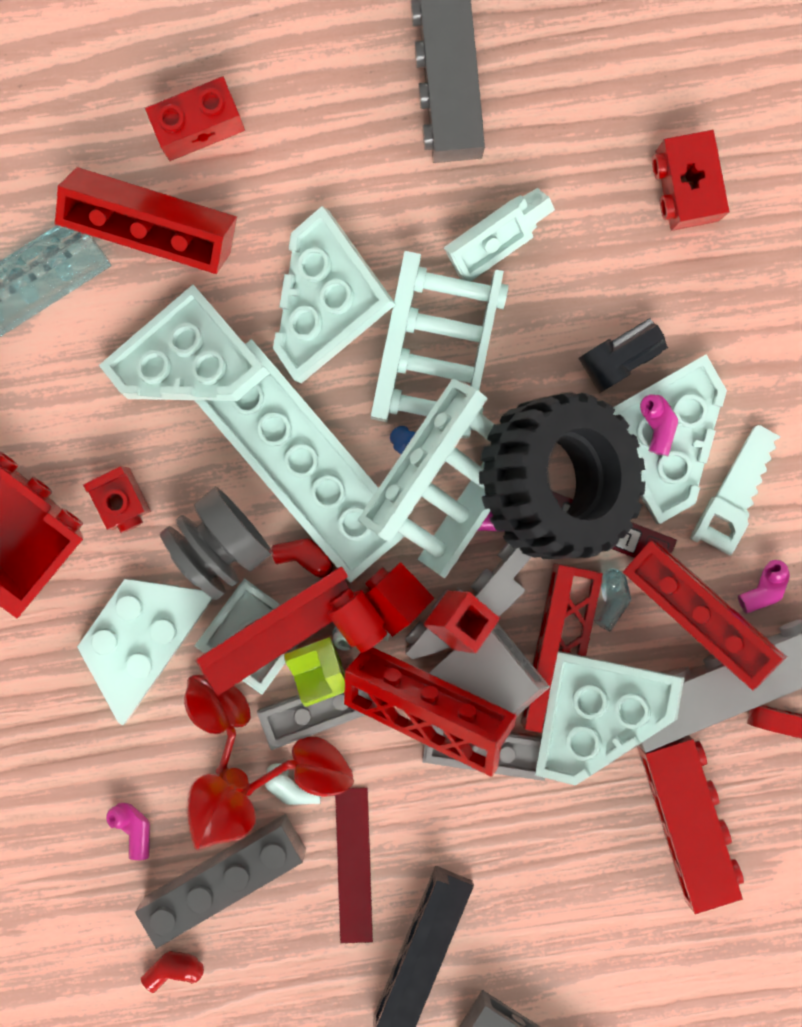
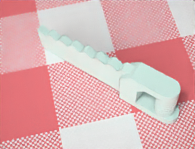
[690,425,780,556]

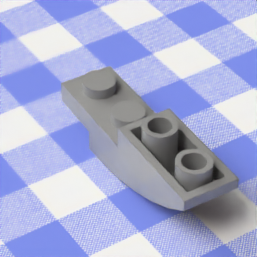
[405,543,531,659]

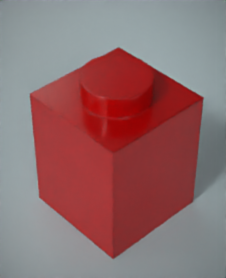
[365,562,435,637]
[423,591,500,654]

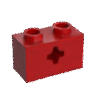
[145,76,245,161]
[652,129,730,231]

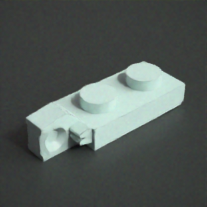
[444,188,555,281]

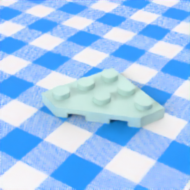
[273,206,396,383]
[99,284,269,401]
[613,354,727,524]
[535,651,685,785]

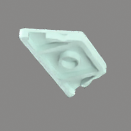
[77,578,213,725]

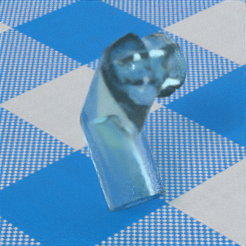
[594,568,631,632]

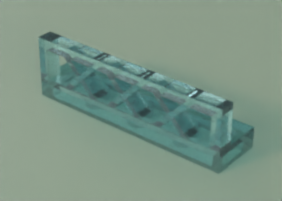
[0,225,112,337]

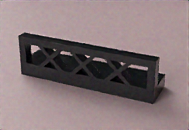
[373,865,474,1027]

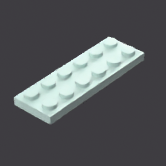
[195,339,405,583]

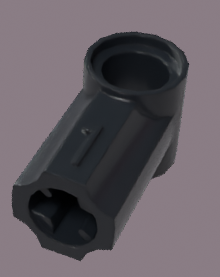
[578,318,668,393]

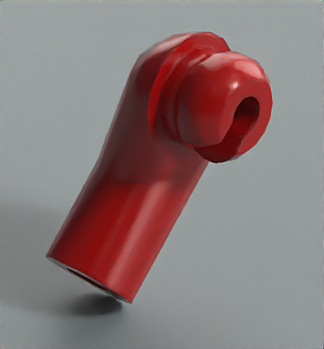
[272,538,333,578]
[140,951,204,993]

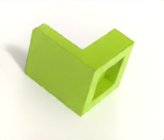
[284,637,345,707]

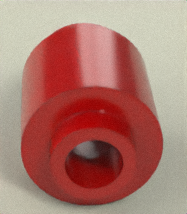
[327,587,387,653]

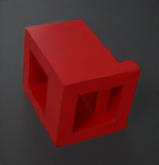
[83,466,151,534]

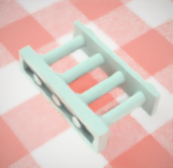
[371,251,509,439]
[357,378,495,578]

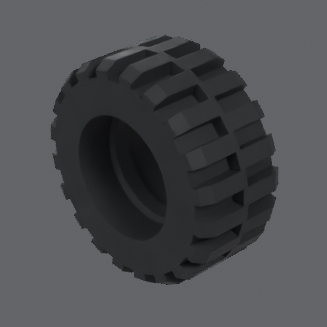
[479,392,646,559]

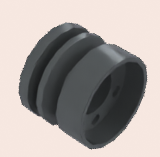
[159,487,273,600]

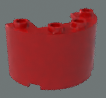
[0,451,83,619]

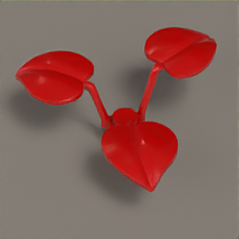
[184,675,354,849]

